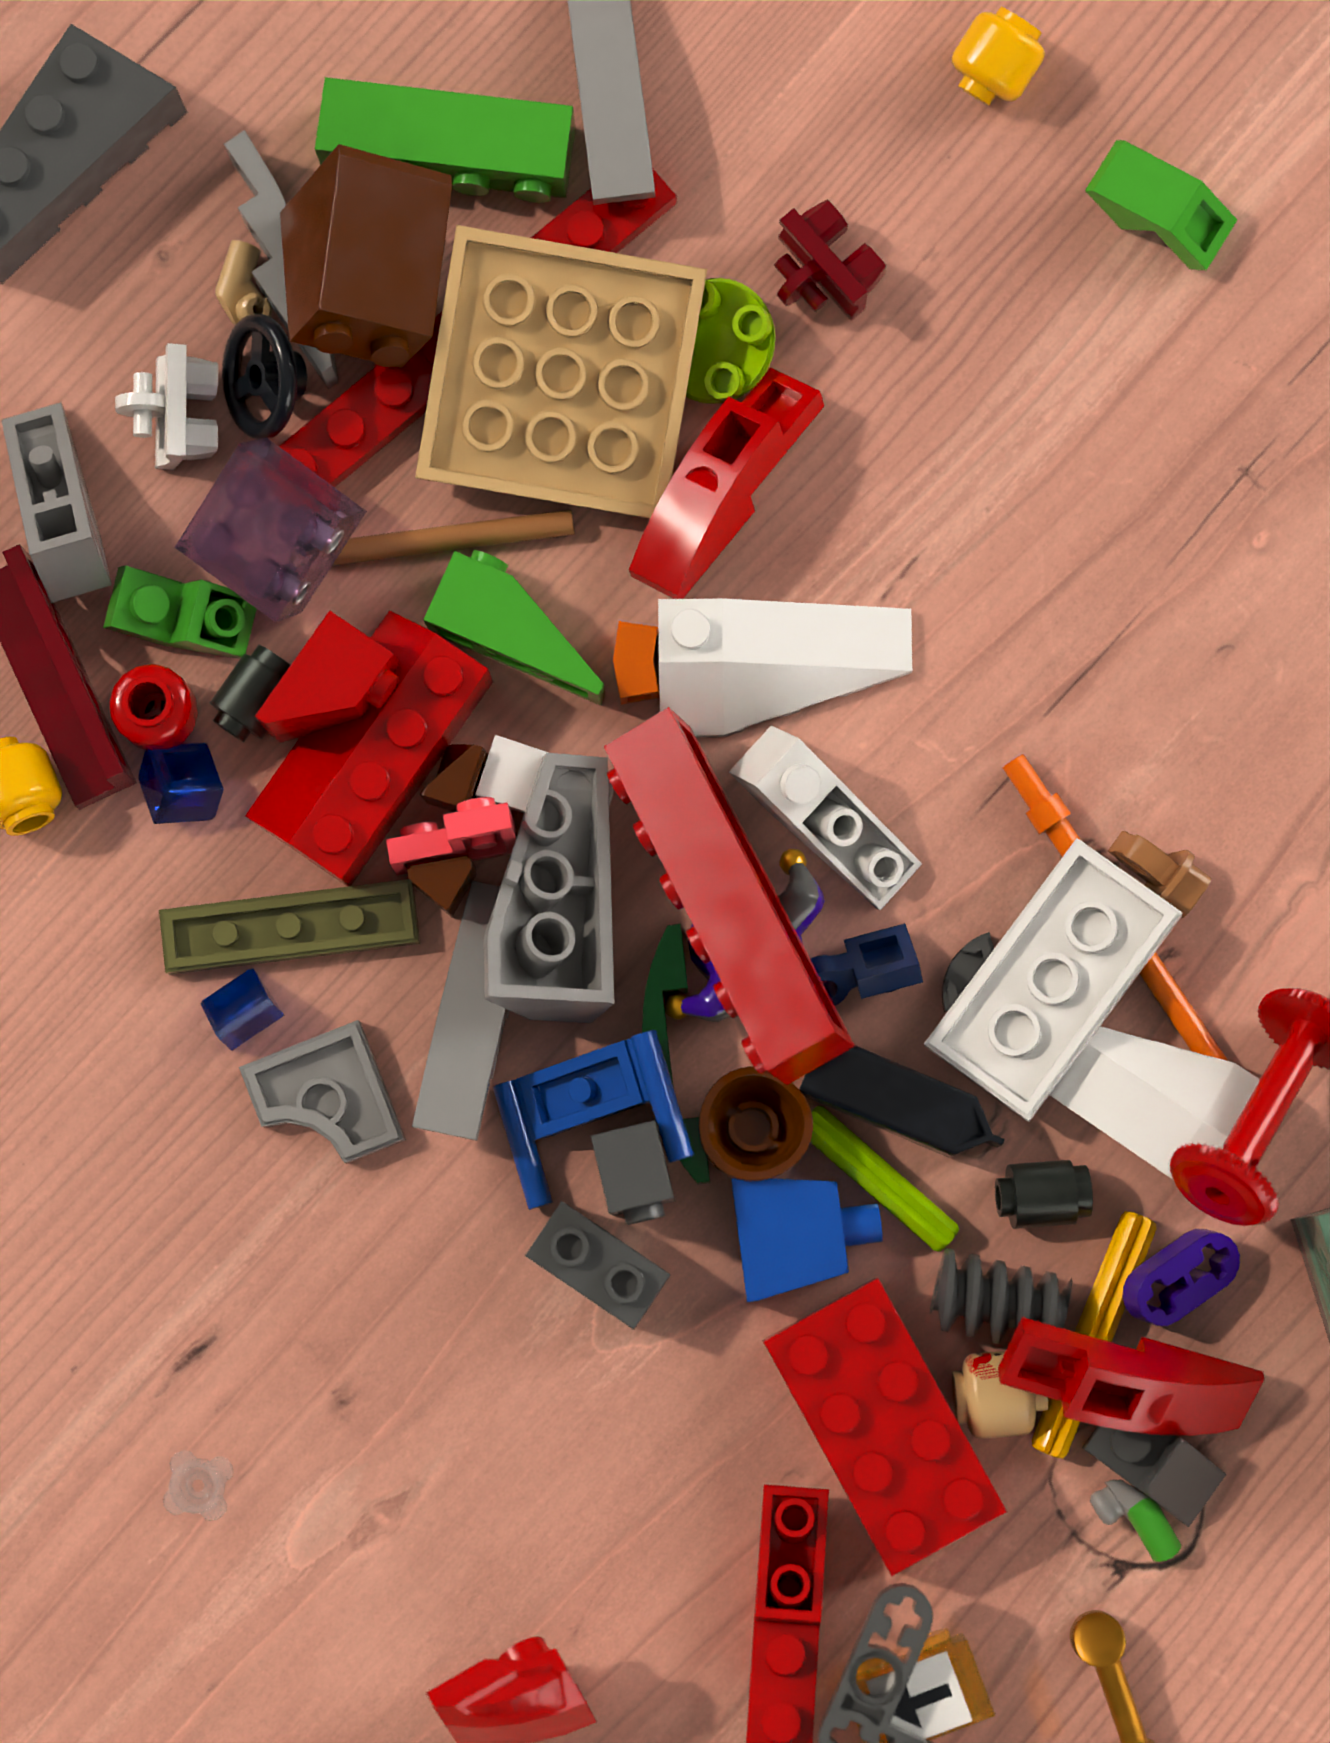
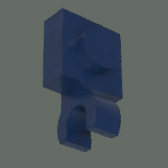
[810,923,923,1006]

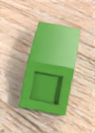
[1085,140,1237,270]
[103,565,260,659]

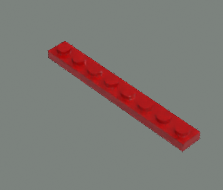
[255,168,677,519]

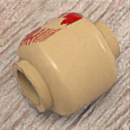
[952,1351,1048,1439]

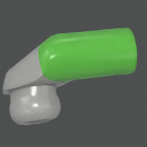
[1090,1480,1181,1562]

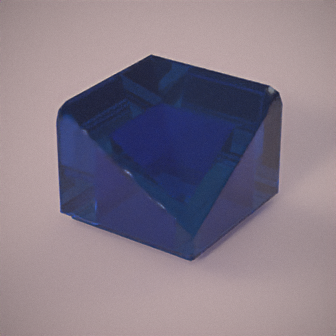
[138,743,224,824]

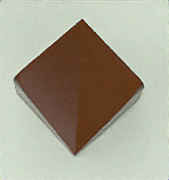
[420,744,488,812]

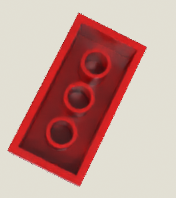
[762,1278,1007,1576]

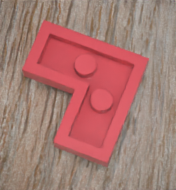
[386,797,518,876]

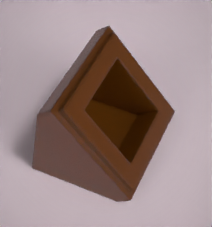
[407,856,476,917]

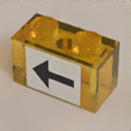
[856,1628,995,1743]

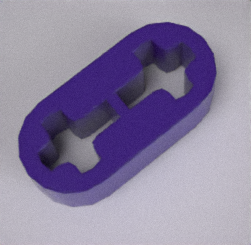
[1123,1229,1240,1326]

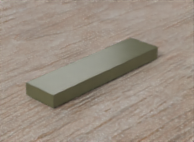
[159,879,420,975]

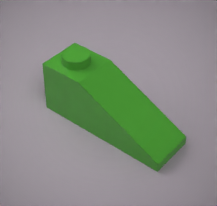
[423,550,606,706]

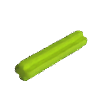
[810,1106,959,1252]

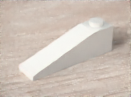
[658,598,912,738]
[1050,1026,1260,1179]

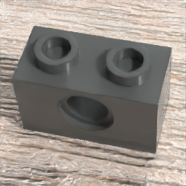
[591,1120,675,1225]
[525,1201,671,1330]

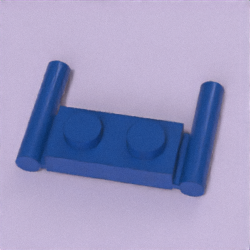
[493,1030,694,1210]

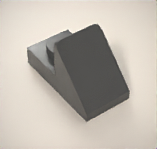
[1082,1426,1227,1527]

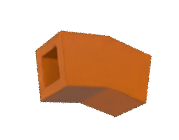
[613,621,659,705]

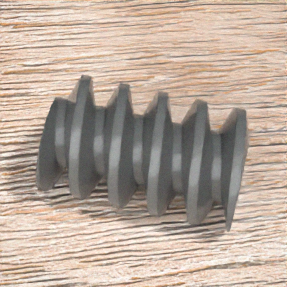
[930,1248,1072,1344]

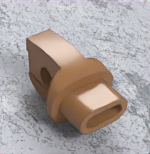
[1108,831,1212,918]

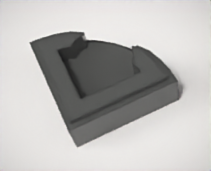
[942,932,994,1012]

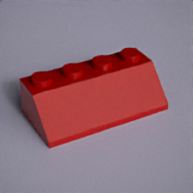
[245,610,493,887]

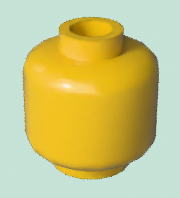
[952,7,1045,106]
[0,736,62,836]

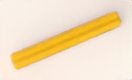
[1031,1211,1157,1459]

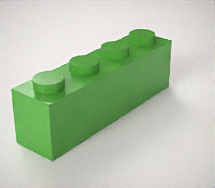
[315,77,576,203]

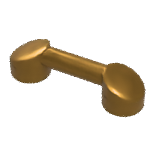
[1070,1610,1156,1743]

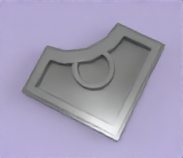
[239,1020,406,1163]

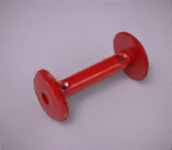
[1169,988,1330,1226]

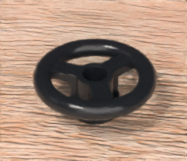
[222,313,308,440]

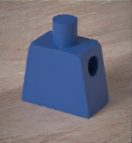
[731,1178,883,1302]

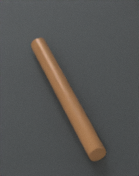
[323,510,575,567]

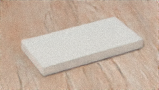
[924,838,1182,1122]

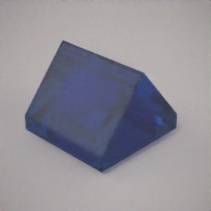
[200,968,285,1051]

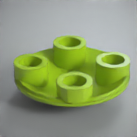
[686,278,775,404]

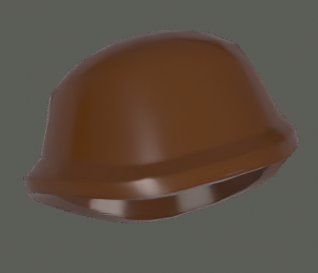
[698,1066,813,1182]

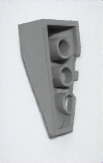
[484,753,614,1023]

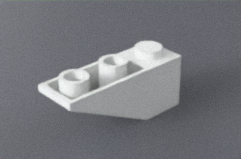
[729,726,922,910]

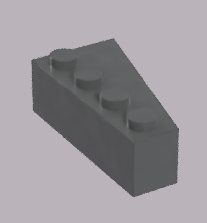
[0,24,187,284]

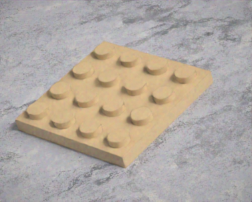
[415,225,707,519]

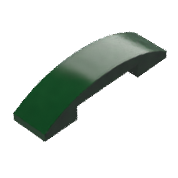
[642,924,710,1185]

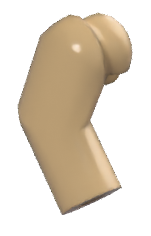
[215,240,272,325]

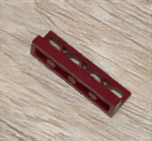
[0,544,137,810]

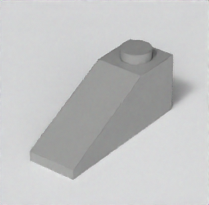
[1,402,112,603]

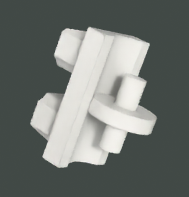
[115,343,218,470]

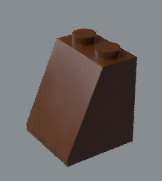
[280,144,452,368]

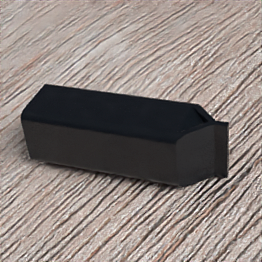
[799,1045,1005,1158]

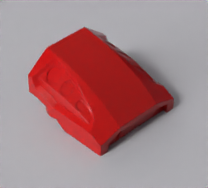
[426,1636,597,1743]

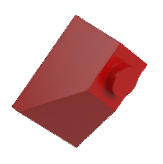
[255,610,400,743]

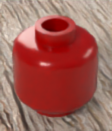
[109,664,198,752]

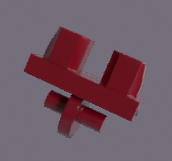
[774,199,886,321]

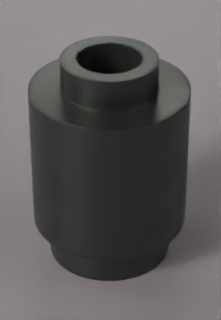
[210,645,290,742]
[995,1160,1093,1229]

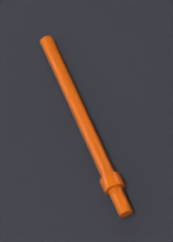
[1003,754,1228,1061]

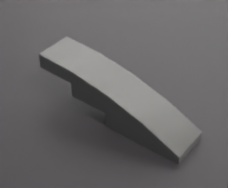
[568,0,655,205]
[224,130,339,389]
[412,881,510,1141]

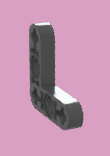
[818,1583,934,1743]

